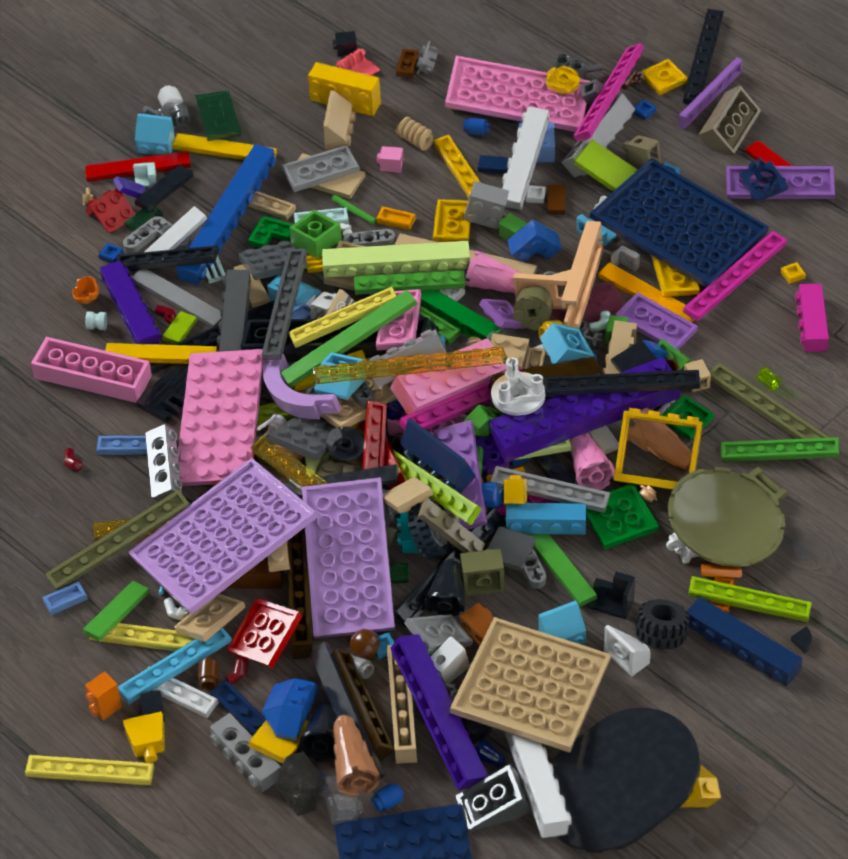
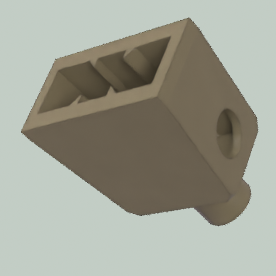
[622,135,661,169]

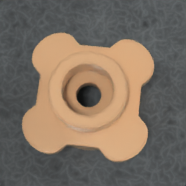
[639,485,658,503]

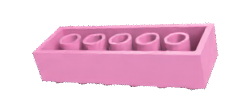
[31,337,152,403]
[390,338,507,415]

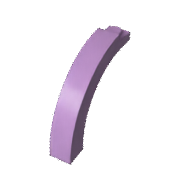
[263,354,341,419]

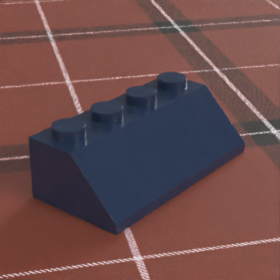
[400,418,476,494]

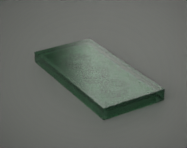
[195,90,241,141]

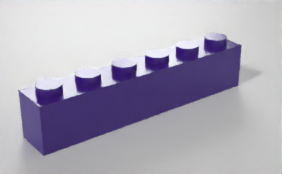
[100,261,161,345]

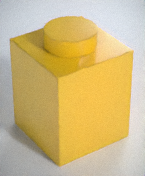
[504,475,527,504]

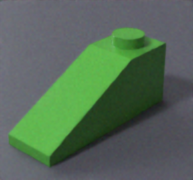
[463,405,506,437]

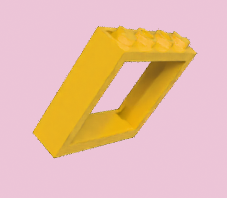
[614,408,703,490]

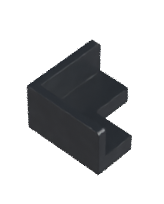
[588,571,635,619]

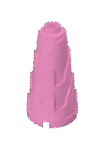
[465,250,523,294]
[569,432,615,490]

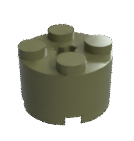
[513,286,553,331]

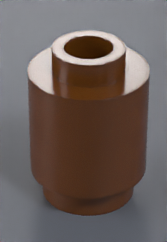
[198,658,219,690]

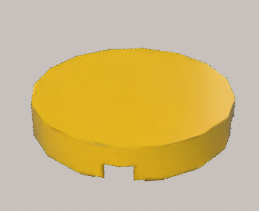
[546,66,580,94]

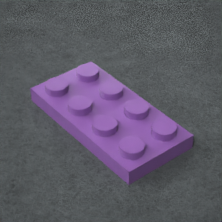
[615,292,698,350]

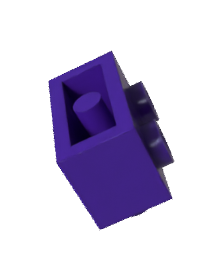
[476,436,510,476]

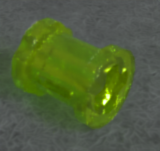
[756,366,782,391]

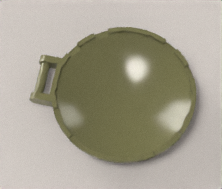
[668,467,788,567]

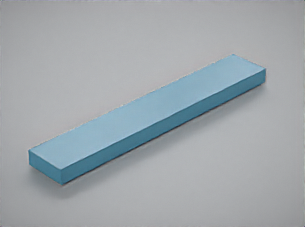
[118,628,231,704]

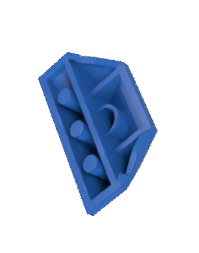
[262,679,320,741]

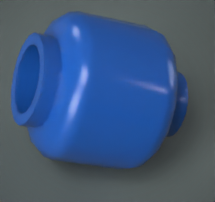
[481,482,504,508]

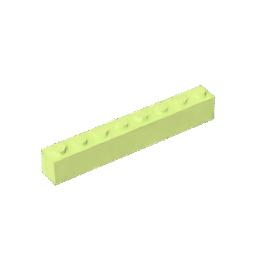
[322,241,470,278]

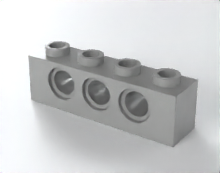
[145,424,182,502]
[210,713,282,792]

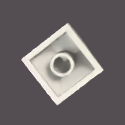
[604,625,651,677]

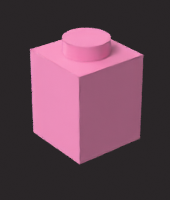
[377,146,403,173]

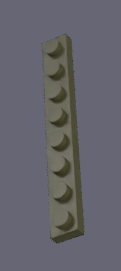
[709,363,830,439]
[45,489,190,591]

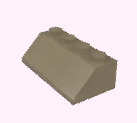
[698,85,761,155]

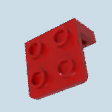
[85,188,137,233]

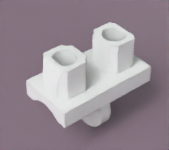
[666,532,699,564]

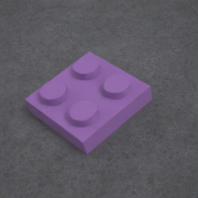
[479,299,526,329]

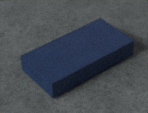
[478,155,509,174]

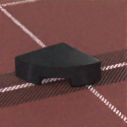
[791,626,812,654]

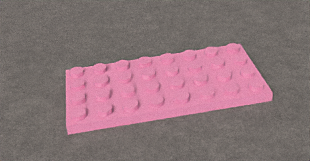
[445,56,590,132]
[178,349,264,486]

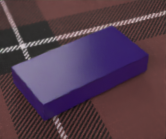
[113,176,146,198]

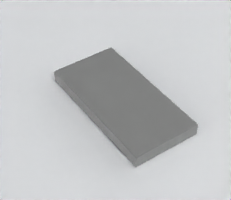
[282,145,360,192]

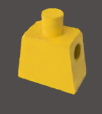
[123,712,165,763]

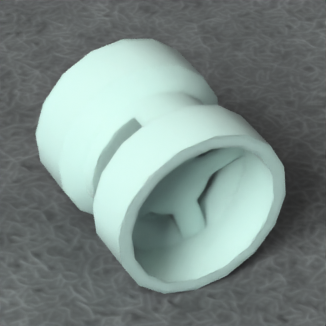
[85,312,107,330]

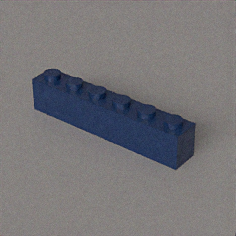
[688,597,803,686]

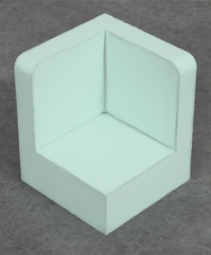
[133,162,157,188]

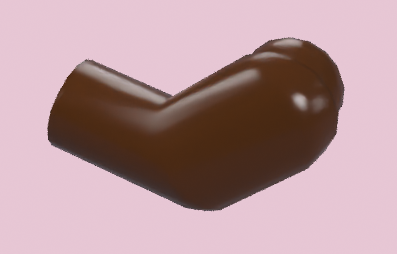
[621,71,644,89]

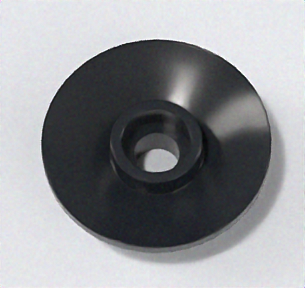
[326,426,364,461]

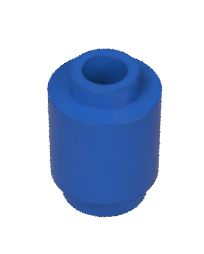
[463,117,490,136]
[371,783,404,812]

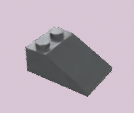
[456,765,532,832]

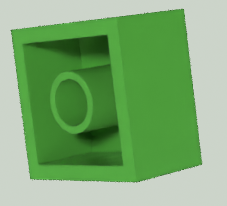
[289,210,342,258]

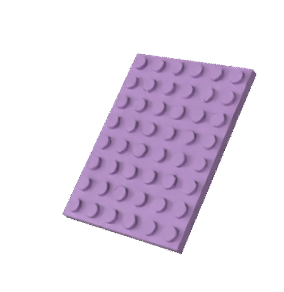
[128,458,318,615]

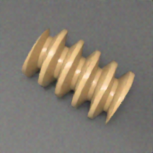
[396,116,433,151]

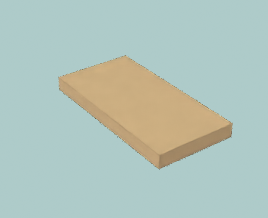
[298,153,365,199]

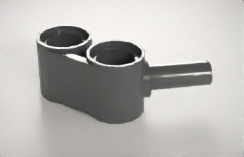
[555,54,602,79]
[143,104,191,128]

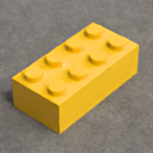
[308,62,381,116]

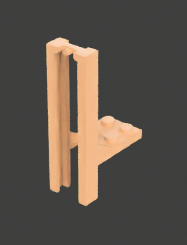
[513,221,604,329]

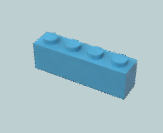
[506,503,586,535]

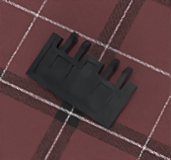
[136,363,189,423]

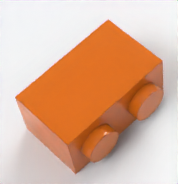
[85,671,122,721]

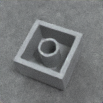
[463,181,509,229]

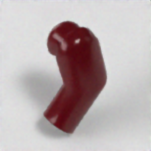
[155,305,177,324]
[64,448,83,471]
[225,657,248,685]

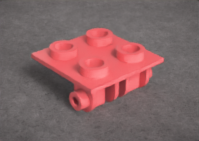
[335,49,380,76]

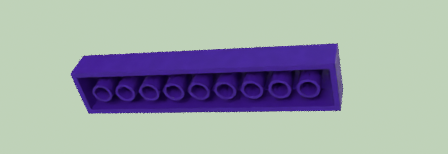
[489,357,680,463]

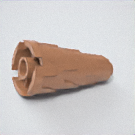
[627,408,698,471]
[334,715,380,796]

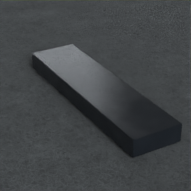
[135,165,193,212]

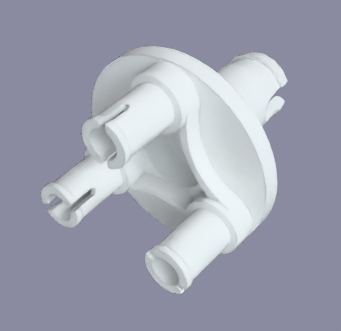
[491,357,545,416]

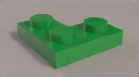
[248,216,294,248]

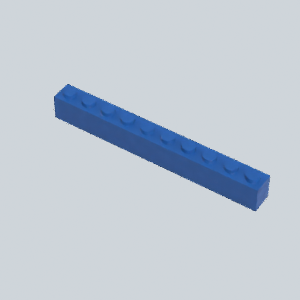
[176,144,276,285]

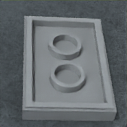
[404,614,474,651]

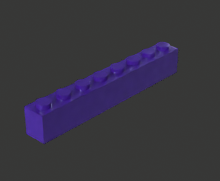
[390,634,488,791]

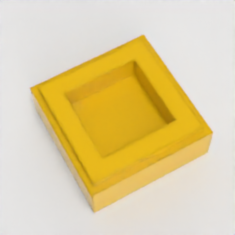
[781,262,806,284]

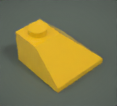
[681,766,721,807]

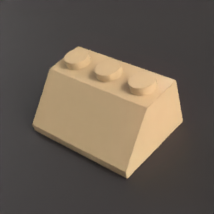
[323,90,356,151]

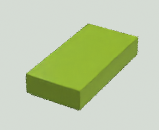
[162,311,197,344]

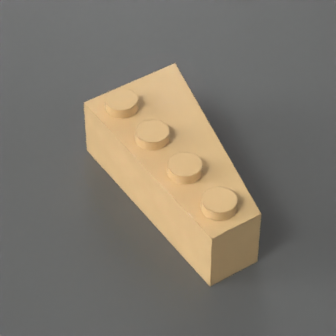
[602,320,637,374]

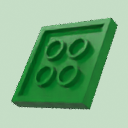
[586,484,659,550]

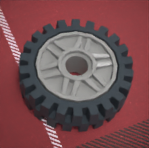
[407,499,451,560]

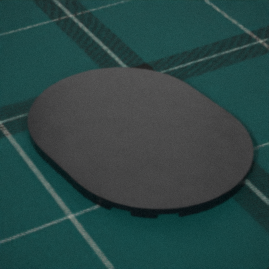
[550,708,701,853]

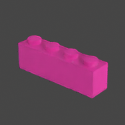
[795,284,829,352]

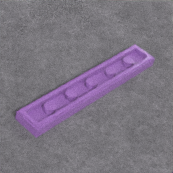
[678,57,742,130]

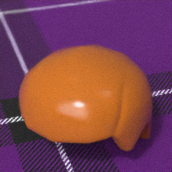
[72,276,99,304]

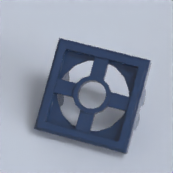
[739,158,788,203]

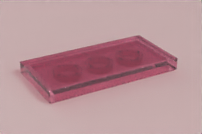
[550,281,625,324]

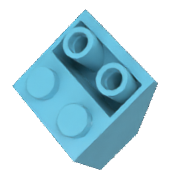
[314,352,367,400]

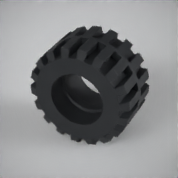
[635,599,690,650]

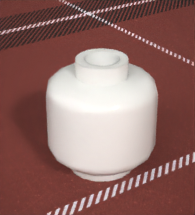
[158,86,183,111]

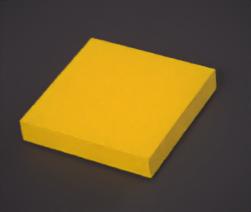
[641,59,688,95]

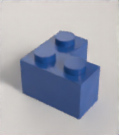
[508,219,562,263]

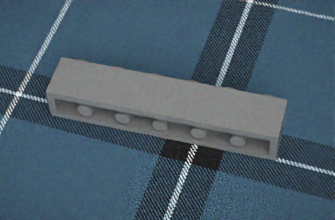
[562,93,635,178]

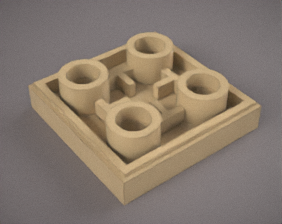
[383,477,433,513]

